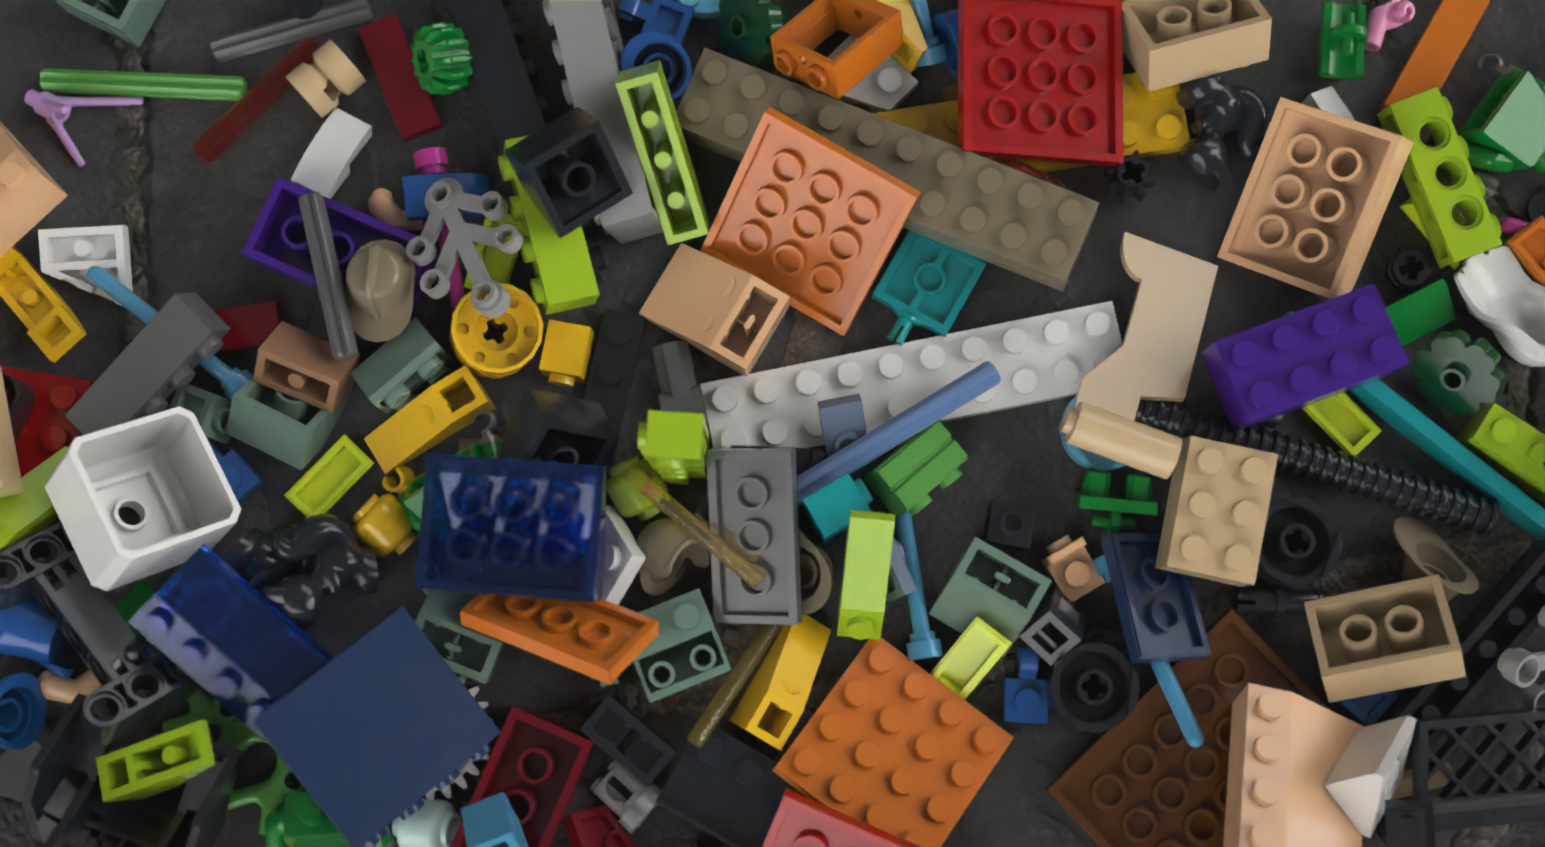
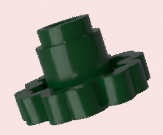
[715,0,790,68]
[1412,330,1506,416]

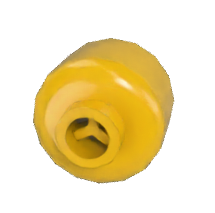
[351,493,417,557]

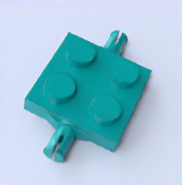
[871,230,987,346]

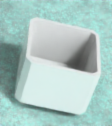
[45,406,241,591]

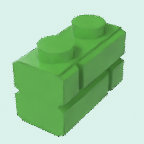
[864,420,968,516]

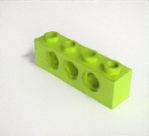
[1377,87,1502,269]

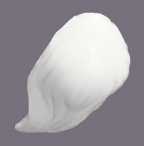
[1454,246,1545,367]

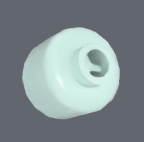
[392,797,461,847]

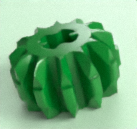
[410,22,473,95]

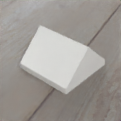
[1324,715,1417,838]

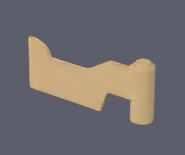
[1060,232,1218,480]

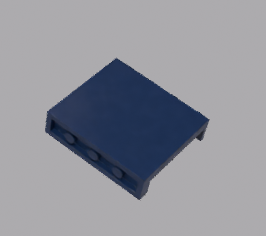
[250,606,501,847]

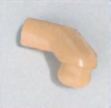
[368,188,427,231]
[38,669,102,704]

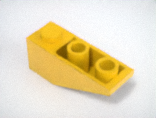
[364,365,496,475]
[729,614,831,751]

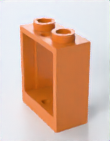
[770,0,904,99]

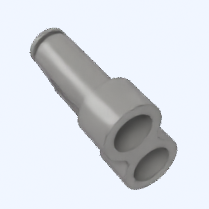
[590,760,662,834]

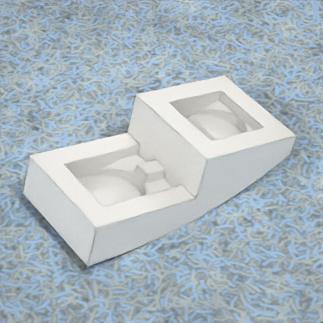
[291,108,372,199]

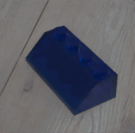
[128,544,332,741]

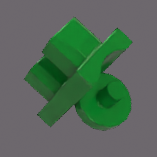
[1318,1,1367,81]
[1073,469,1158,535]

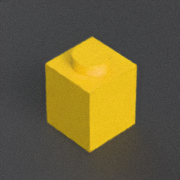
[539,319,595,387]

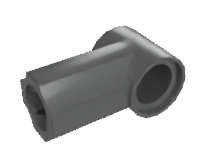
[652,341,707,421]

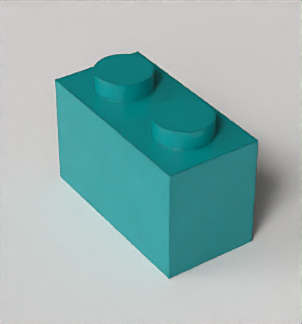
[801,473,873,543]

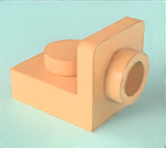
[1040,535,1106,602]

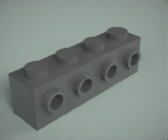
[65,292,231,435]

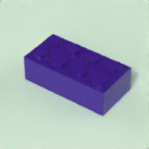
[241,177,441,322]
[1200,284,1410,433]

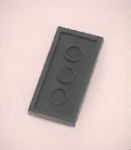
[706,448,802,625]

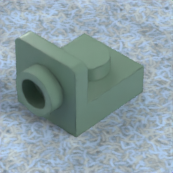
[168,384,231,444]

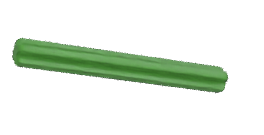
[39,68,248,101]

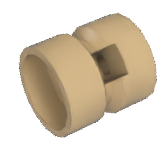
[286,39,366,118]

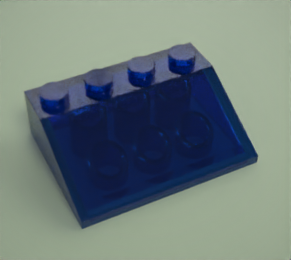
[415,453,606,602]

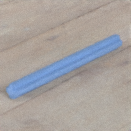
[797,361,1001,506]

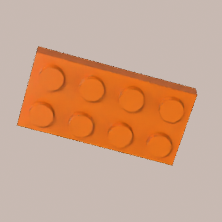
[460,565,659,685]

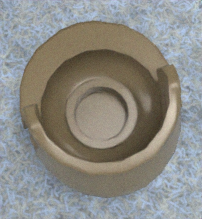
[636,518,711,596]

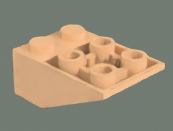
[638,243,790,376]

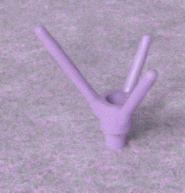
[24,89,144,167]

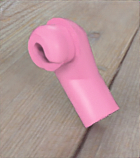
[1364,0,1415,51]

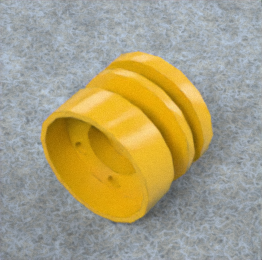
[449,283,543,379]

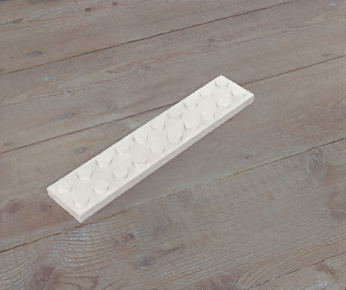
[700,301,1122,448]

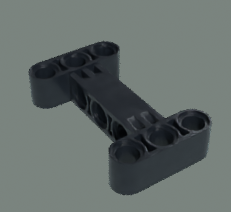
[0,522,205,745]

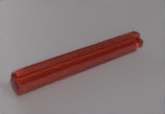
[191,37,320,164]

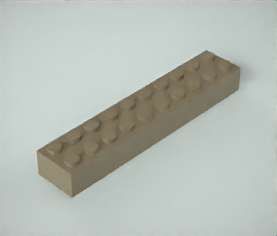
[676,48,1099,292]

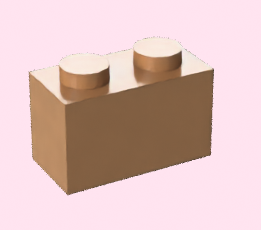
[253,321,360,413]

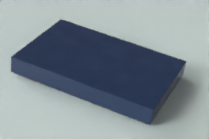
[1101,532,1211,664]

